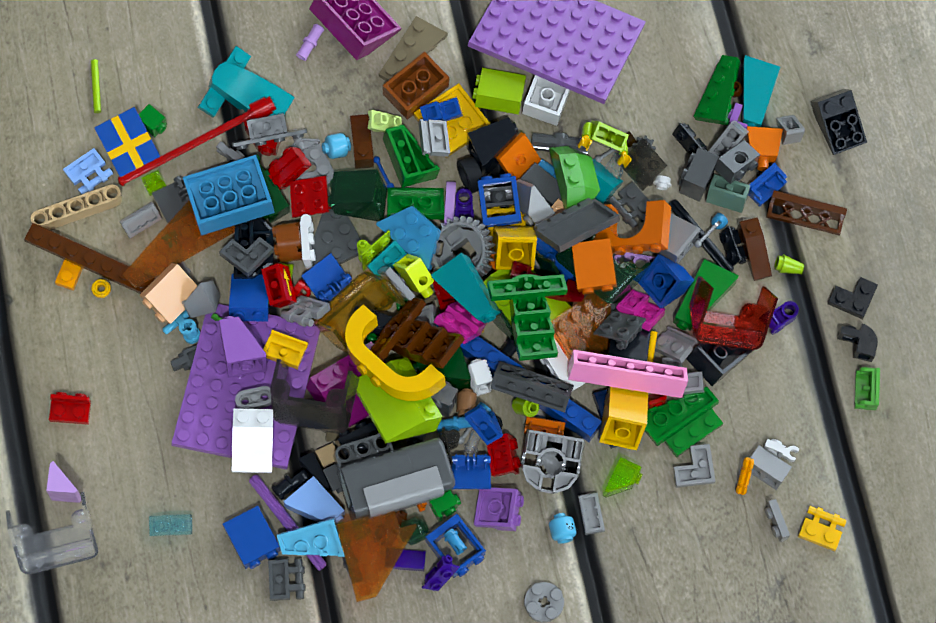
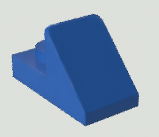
[464,404,503,445]

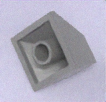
[516,179,555,226]

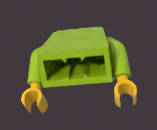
[577,120,632,168]

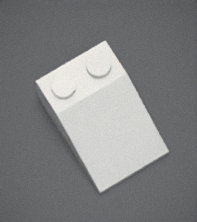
[232,408,274,473]

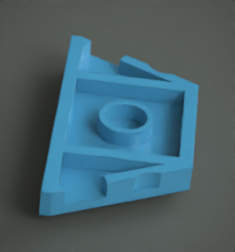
[376,206,441,271]

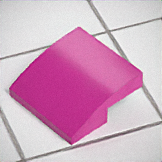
[616,289,665,331]

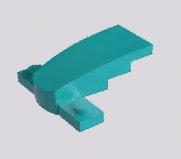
[197,46,295,118]

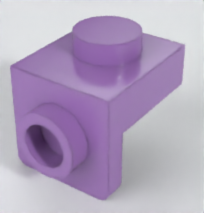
[727,103,748,129]

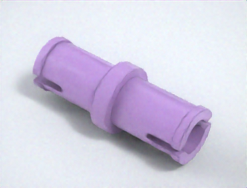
[296,24,324,61]

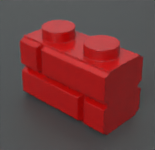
[267,147,312,189]

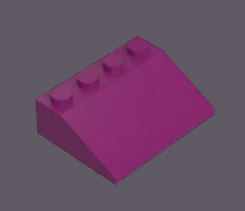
[309,0,402,60]
[306,341,386,433]

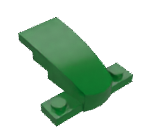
[487,274,568,361]

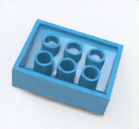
[183,155,275,236]

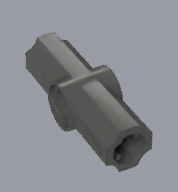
[531,132,588,155]

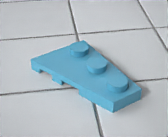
[276,518,346,557]

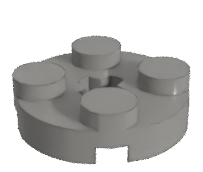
[524,582,564,623]

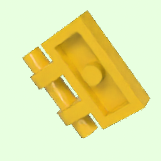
[798,506,847,552]

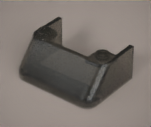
[270,359,359,434]

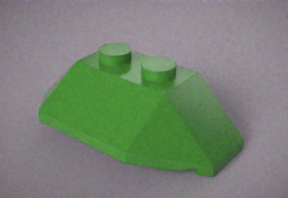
[549,146,600,210]

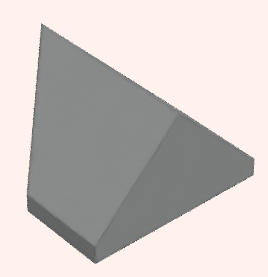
[182,280,220,318]

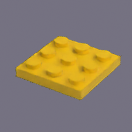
[414,84,490,158]

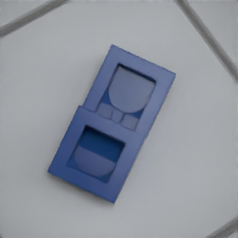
[420,97,463,121]

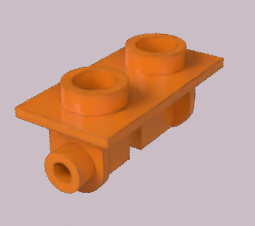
[524,417,565,436]

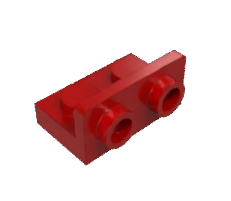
[49,392,91,425]
[487,433,521,477]

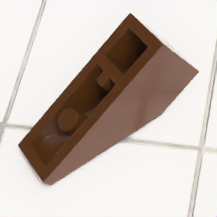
[350,114,374,169]
[737,217,772,281]

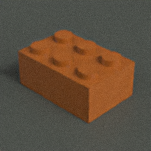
[383,52,449,120]

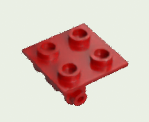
[290,176,332,218]

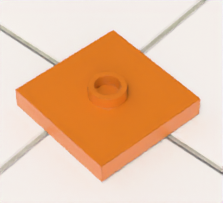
[496,132,541,181]

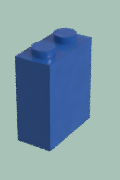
[229,274,269,322]
[223,506,281,569]

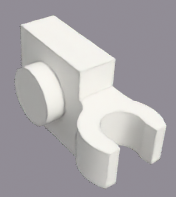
[763,439,799,462]

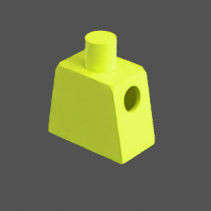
[393,254,434,298]

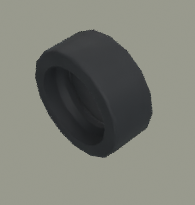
[457,156,485,194]

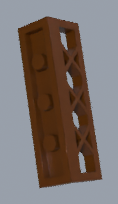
[766,190,847,236]

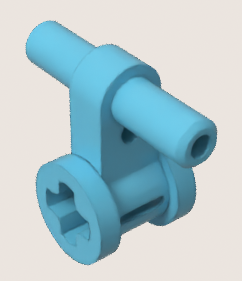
[162,310,201,344]

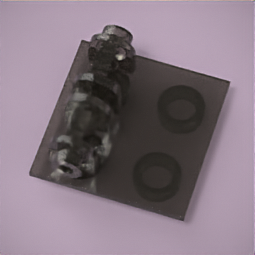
[620,138,667,191]
[439,427,460,468]

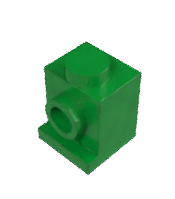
[429,490,461,522]

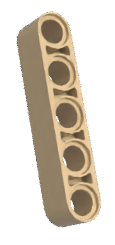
[31,184,122,230]

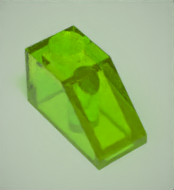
[603,457,643,498]

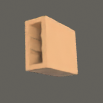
[140,263,198,324]

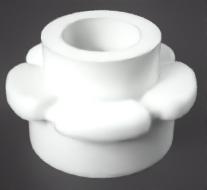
[653,175,672,190]

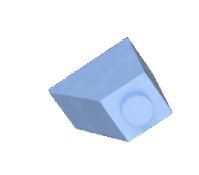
[283,476,345,525]

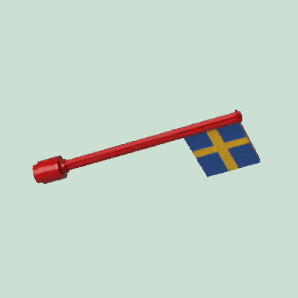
[94,96,276,186]

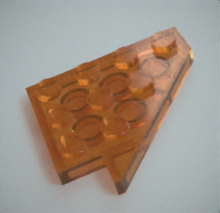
[551,289,612,361]
[337,511,417,602]

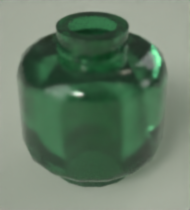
[398,516,429,546]

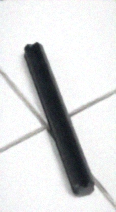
[669,199,734,272]

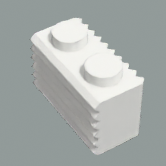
[468,359,493,396]

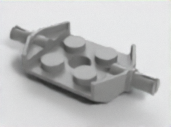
[291,129,337,201]

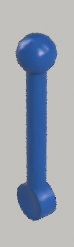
[374,156,394,188]

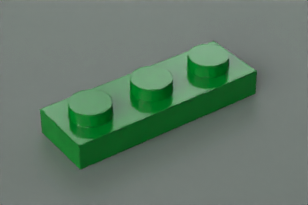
[665,408,723,458]

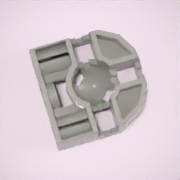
[521,429,585,494]

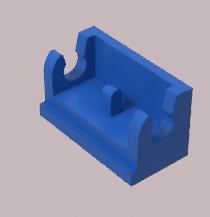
[748,163,787,207]

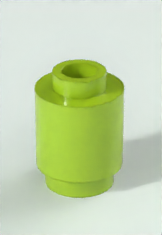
[512,397,539,417]

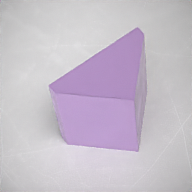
[46,461,82,503]

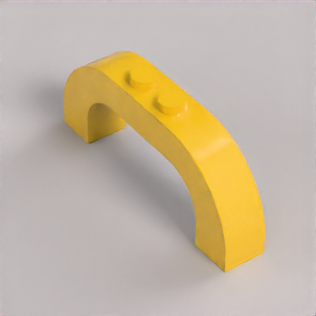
[345,304,446,401]

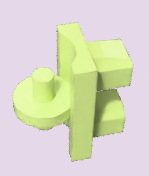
[368,110,402,133]

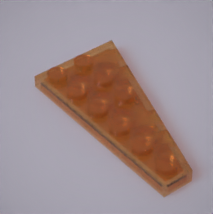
[122,199,235,288]

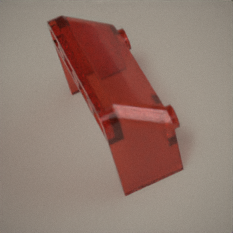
[689,276,778,350]

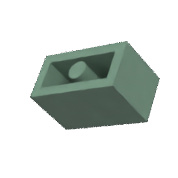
[706,174,750,213]

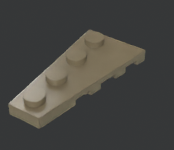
[379,16,448,81]

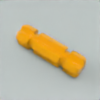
[736,457,754,495]

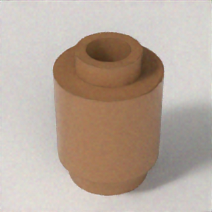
[456,389,477,417]

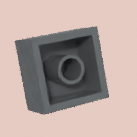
[678,147,719,202]

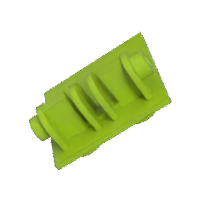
[357,230,391,271]

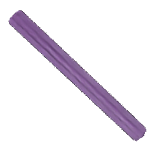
[249,474,326,570]

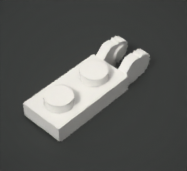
[300,214,316,269]

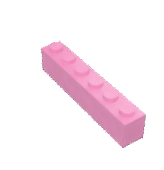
[568,350,688,398]

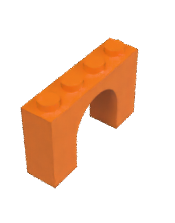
[591,200,671,255]

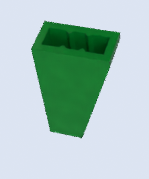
[673,259,739,331]

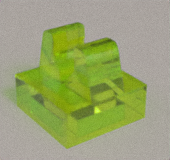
[141,170,166,196]

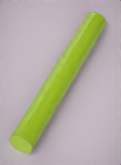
[91,59,101,113]

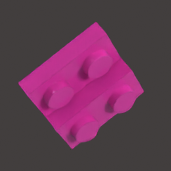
[434,301,487,344]

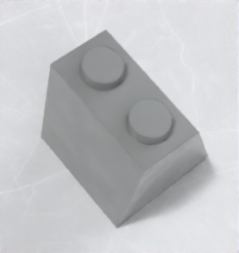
[639,213,701,264]

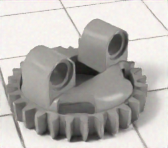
[431,216,496,278]

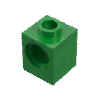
[139,104,167,138]

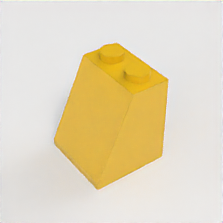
[493,226,537,270]
[599,386,648,450]

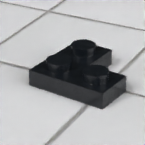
[828,277,878,320]

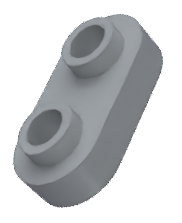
[235,386,274,409]

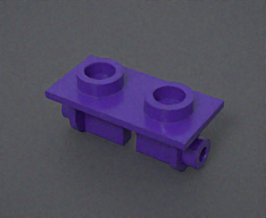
[422,555,460,591]

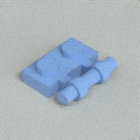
[63,148,113,195]

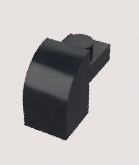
[837,324,878,362]

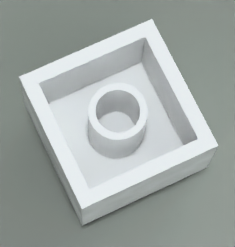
[522,75,570,126]

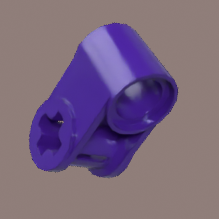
[454,188,474,221]
[761,301,799,335]

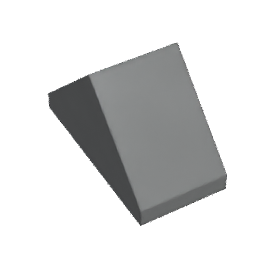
[776,115,805,145]

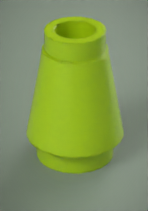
[774,254,804,274]

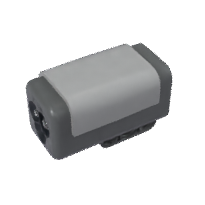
[333,434,456,521]

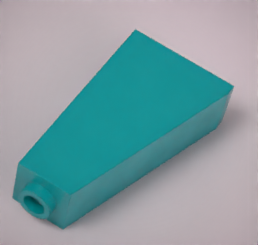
[741,55,780,127]
[431,253,501,323]

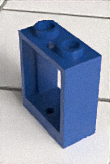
[478,174,522,228]
[425,514,486,578]

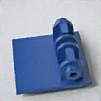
[301,253,353,303]
[451,454,491,489]

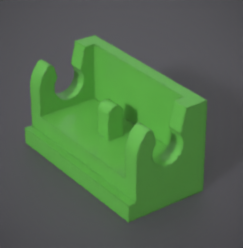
[854,367,880,410]

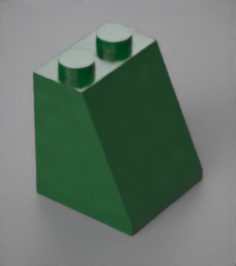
[412,347,471,390]

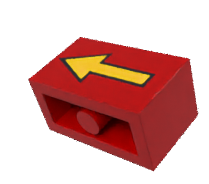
[261,263,297,308]

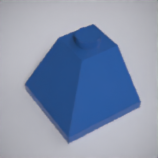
[638,254,694,308]

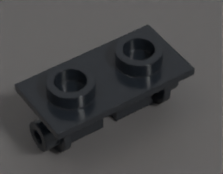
[672,123,708,156]
[719,225,747,267]

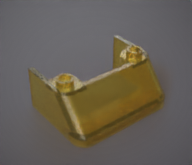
[312,272,405,354]

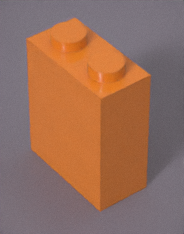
[572,238,617,294]

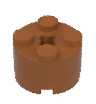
[272,222,302,263]

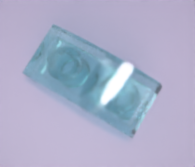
[149,514,192,537]

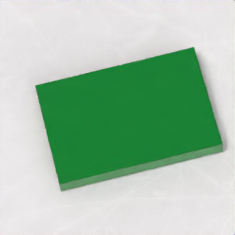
[387,188,444,220]

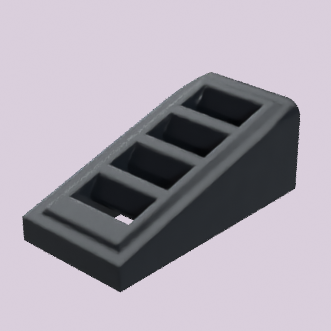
[299,452,330,492]

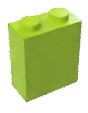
[472,68,526,115]

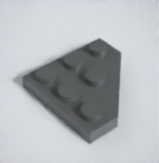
[311,202,361,266]

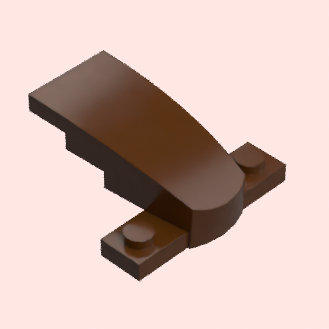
[370,298,465,369]

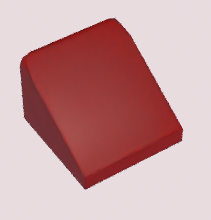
[648,394,667,410]

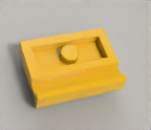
[263,330,308,370]

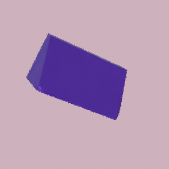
[385,548,426,572]

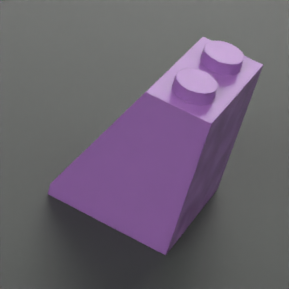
[219,316,267,378]

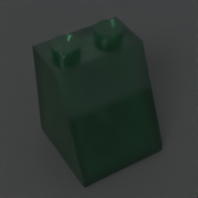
[328,169,387,222]

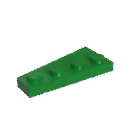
[693,55,740,126]
[645,387,719,446]

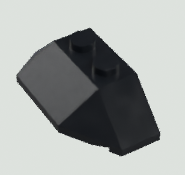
[233,217,274,279]

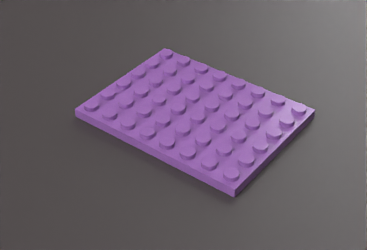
[468,0,646,104]
[172,304,321,470]

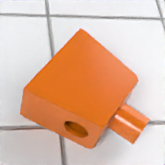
[745,126,783,171]

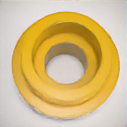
[91,279,111,298]

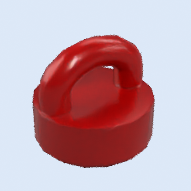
[294,279,311,299]

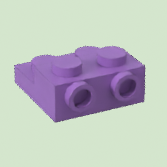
[474,488,524,531]

